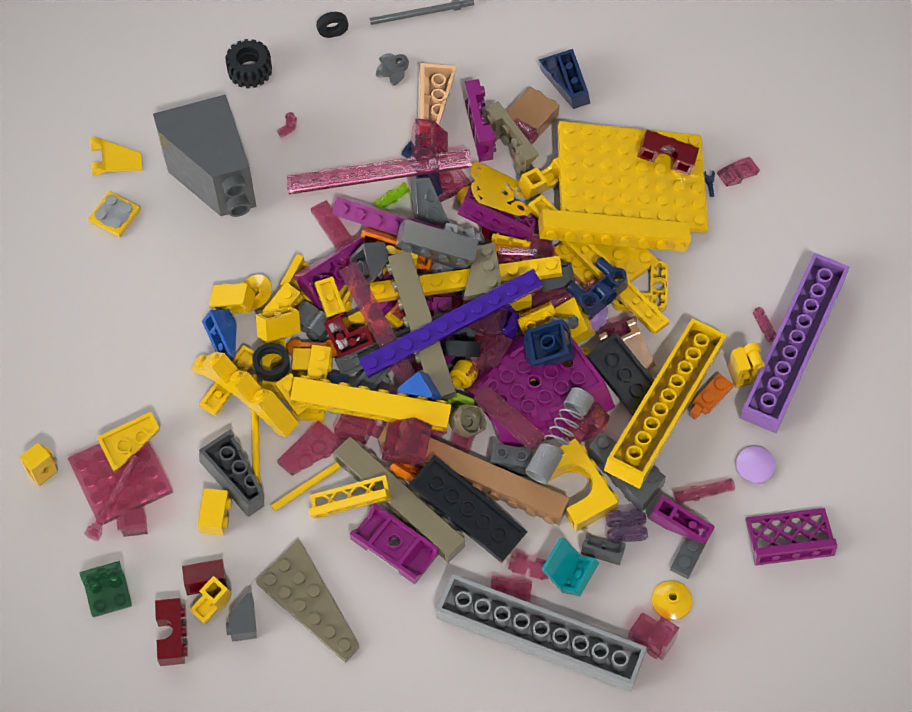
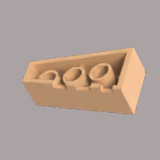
[418,63,457,137]

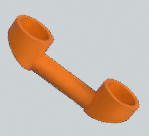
[287,339,338,357]

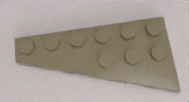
[256,539,359,663]

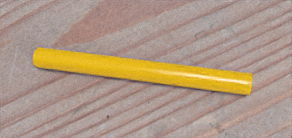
[270,462,341,512]

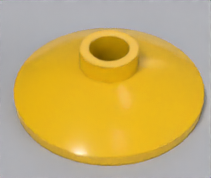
[242,275,272,310]
[651,581,693,620]

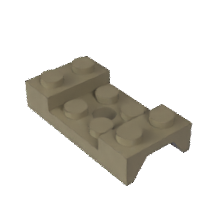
[485,101,539,176]

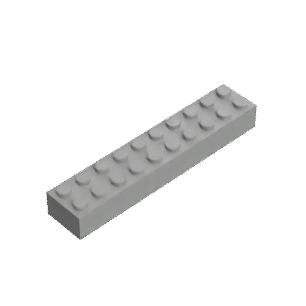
[436,574,647,692]

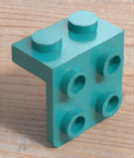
[542,538,599,597]

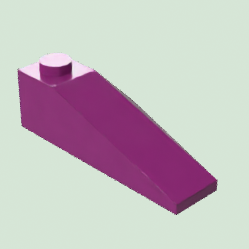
[293,237,366,309]

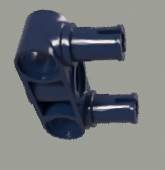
[567,257,628,316]

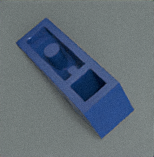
[202,309,237,361]

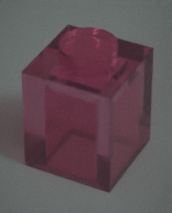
[116,508,148,537]

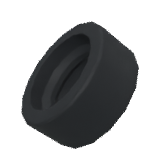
[444,340,481,357]
[252,342,290,382]

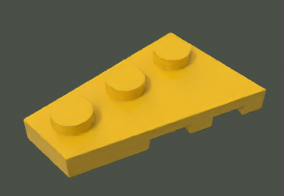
[97,412,160,474]

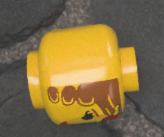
[450,360,478,389]

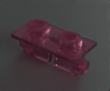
[508,553,548,580]
[490,576,533,602]

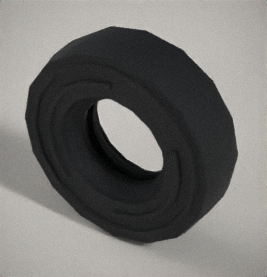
[316,12,349,38]

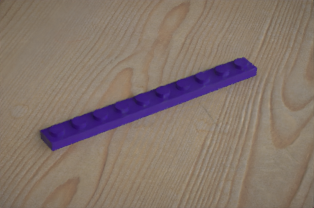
[359,268,543,378]

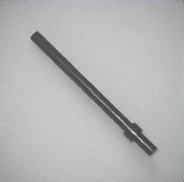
[370,0,474,25]

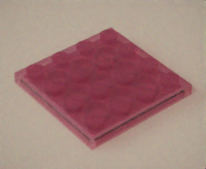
[68,442,173,527]

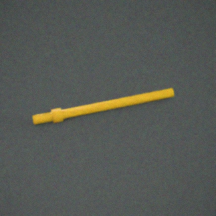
[251,374,261,485]

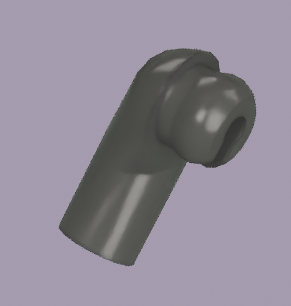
[550,315,579,329]

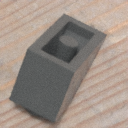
[226,593,257,642]

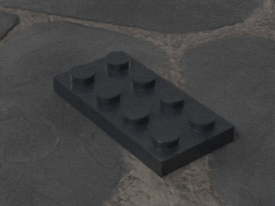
[586,333,654,416]

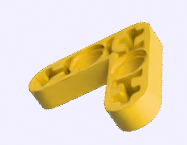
[612,260,668,313]

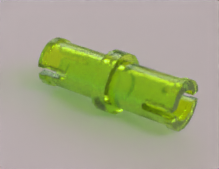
[373,182,410,209]

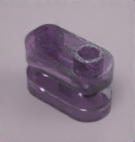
[606,509,648,543]

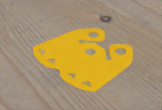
[471,162,531,216]

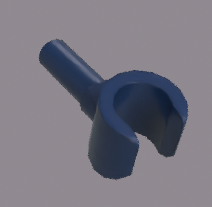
[704,170,715,197]

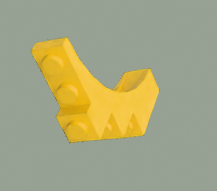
[190,352,300,438]

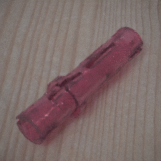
[674,478,735,504]

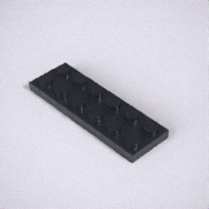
[408,455,528,563]

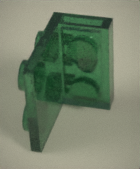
[79,561,132,617]

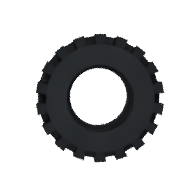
[225,39,272,89]

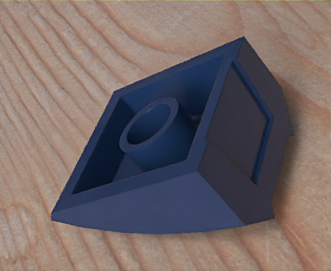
[523,319,576,366]

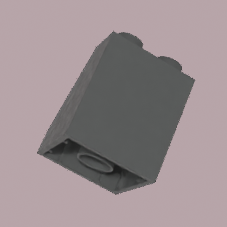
[153,94,257,217]

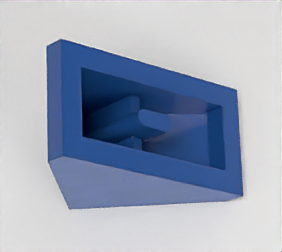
[397,371,441,400]

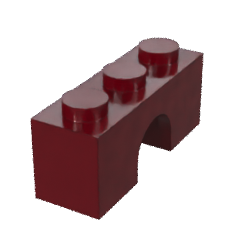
[637,130,699,175]
[155,598,188,666]

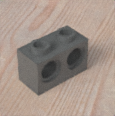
[490,443,533,477]

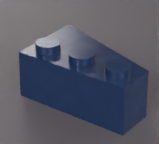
[539,49,591,109]

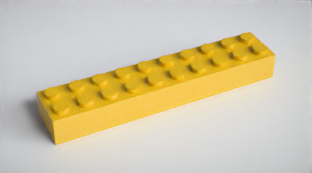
[604,318,727,489]

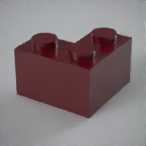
[324,312,378,358]

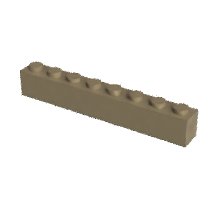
[386,251,457,402]
[333,437,465,563]

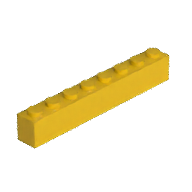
[538,209,691,252]
[290,375,451,432]

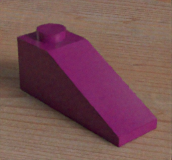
[649,495,715,545]

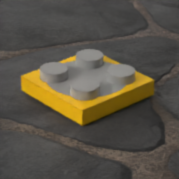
[88,191,141,238]

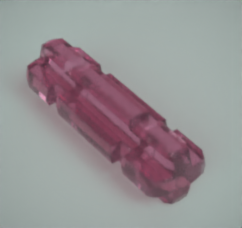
[753,307,777,342]

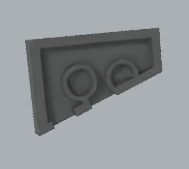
[411,177,449,228]

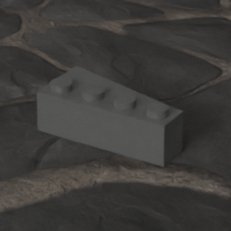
[396,219,478,270]
[588,432,666,515]

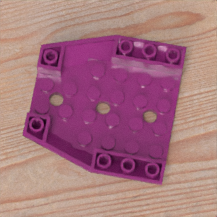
[464,334,615,447]

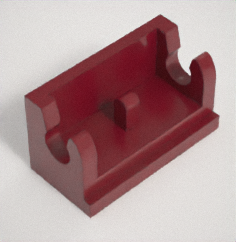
[182,559,227,596]

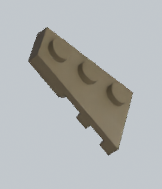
[464,242,502,301]

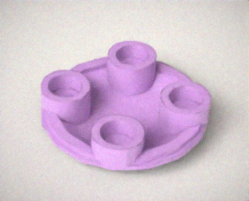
[736,446,776,485]

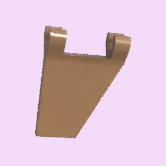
[598,318,656,370]

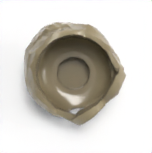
[449,404,487,438]

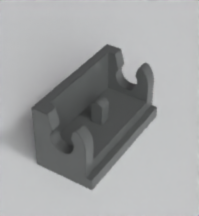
[581,532,626,566]

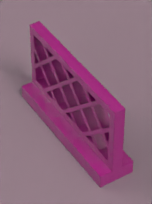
[457,181,537,241]
[745,508,837,566]

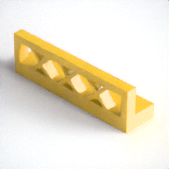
[309,475,392,519]

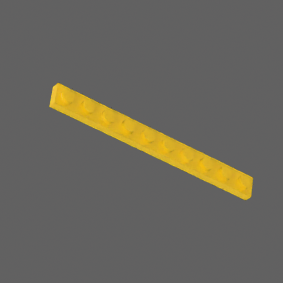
[527,194,669,335]
[370,256,563,303]

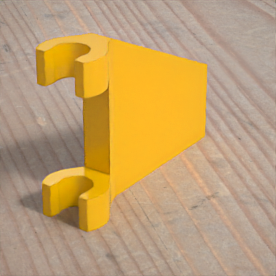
[90,137,142,176]

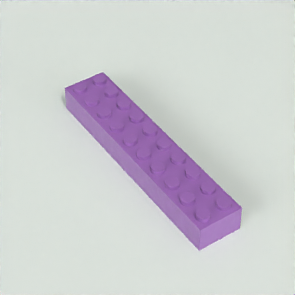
[740,253,850,434]

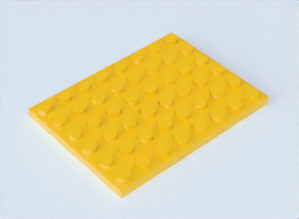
[557,121,708,234]

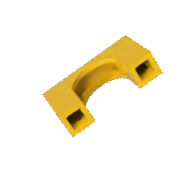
[548,438,619,532]

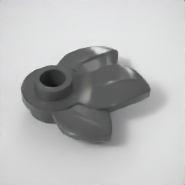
[376,53,409,86]

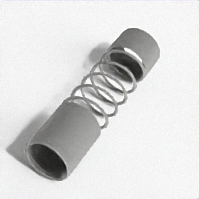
[525,387,594,484]

